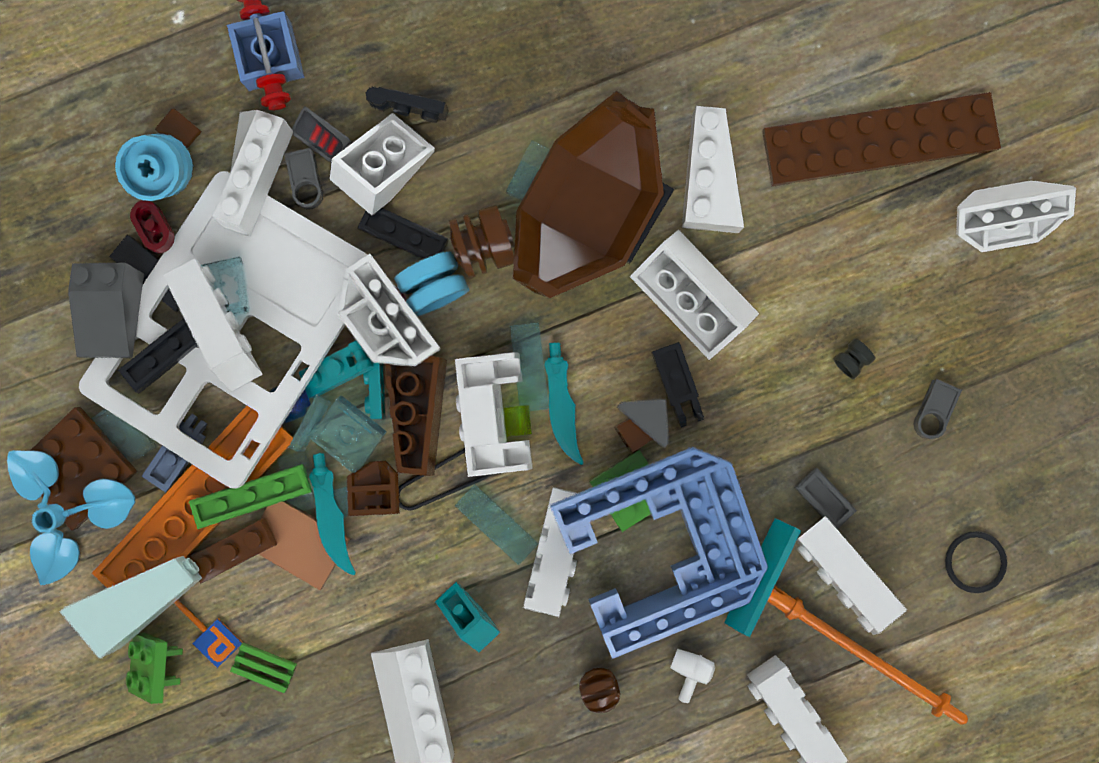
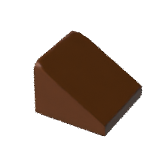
[155,108,202,149]

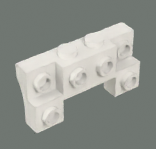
[455,352,533,477]

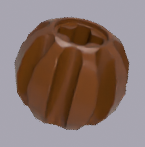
[579,668,621,713]

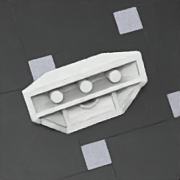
[956,180,1076,252]
[338,254,440,366]

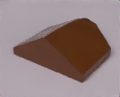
[347,460,400,516]

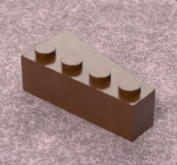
[385,356,447,476]

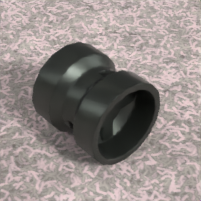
[833,339,875,380]

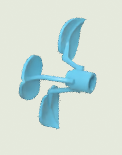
[7,450,136,585]

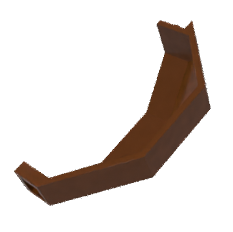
[513,91,664,298]

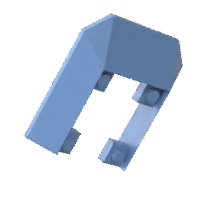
[550,447,768,659]

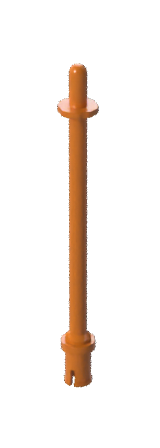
[767,585,968,725]

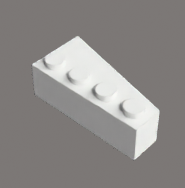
[523,487,578,617]
[797,516,907,635]
[747,655,848,763]

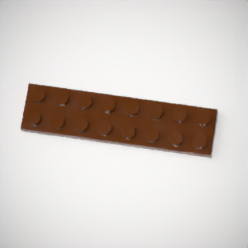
[762,92,1001,187]

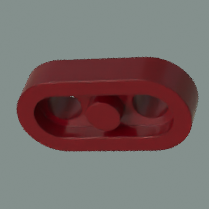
[130,200,175,253]

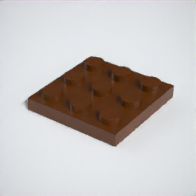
[30,407,138,531]

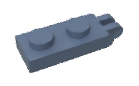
[142,414,207,493]

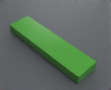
[188,464,313,529]

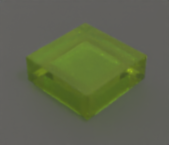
[503,405,532,437]

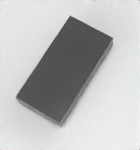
[794,468,857,529]

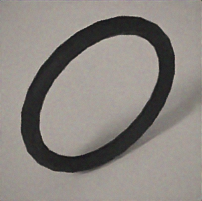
[945,531,1007,593]

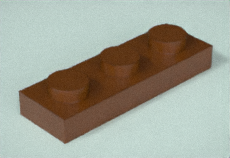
[188,518,277,584]

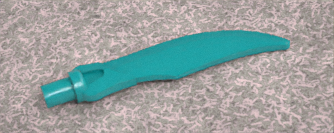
[544,342,584,465]
[309,453,356,575]

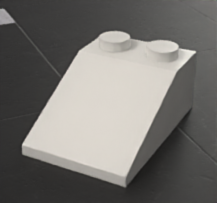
[330,113,435,215]

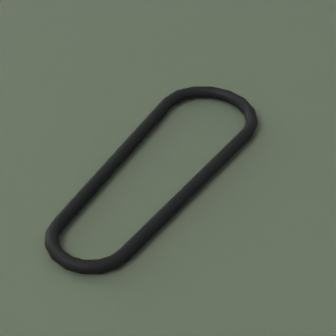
[399,448,492,511]

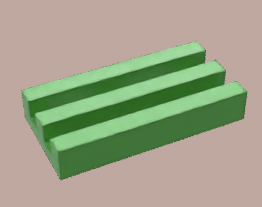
[230,642,297,693]

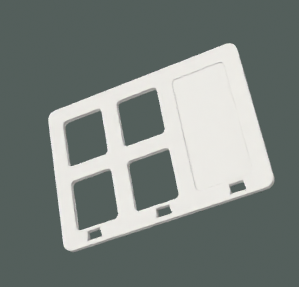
[79,171,378,488]

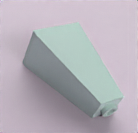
[60,556,202,659]

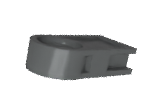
[284,148,323,209]
[913,379,962,439]

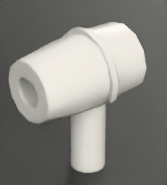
[670,649,715,703]

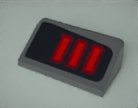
[292,106,353,163]

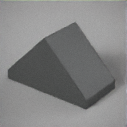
[617,399,669,448]

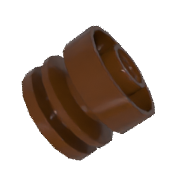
[449,205,515,279]

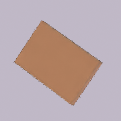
[259,501,351,590]

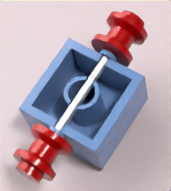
[227,0,305,111]

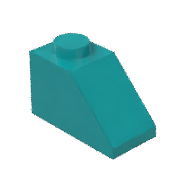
[435,582,500,652]

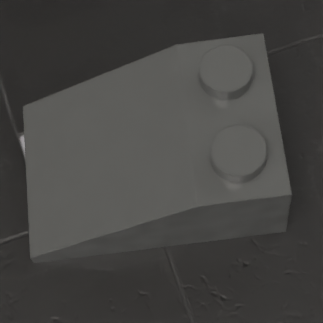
[68,263,144,358]

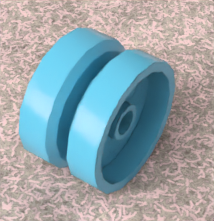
[115,133,193,201]
[394,251,470,317]

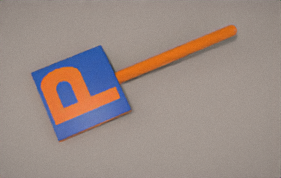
[174,600,243,668]

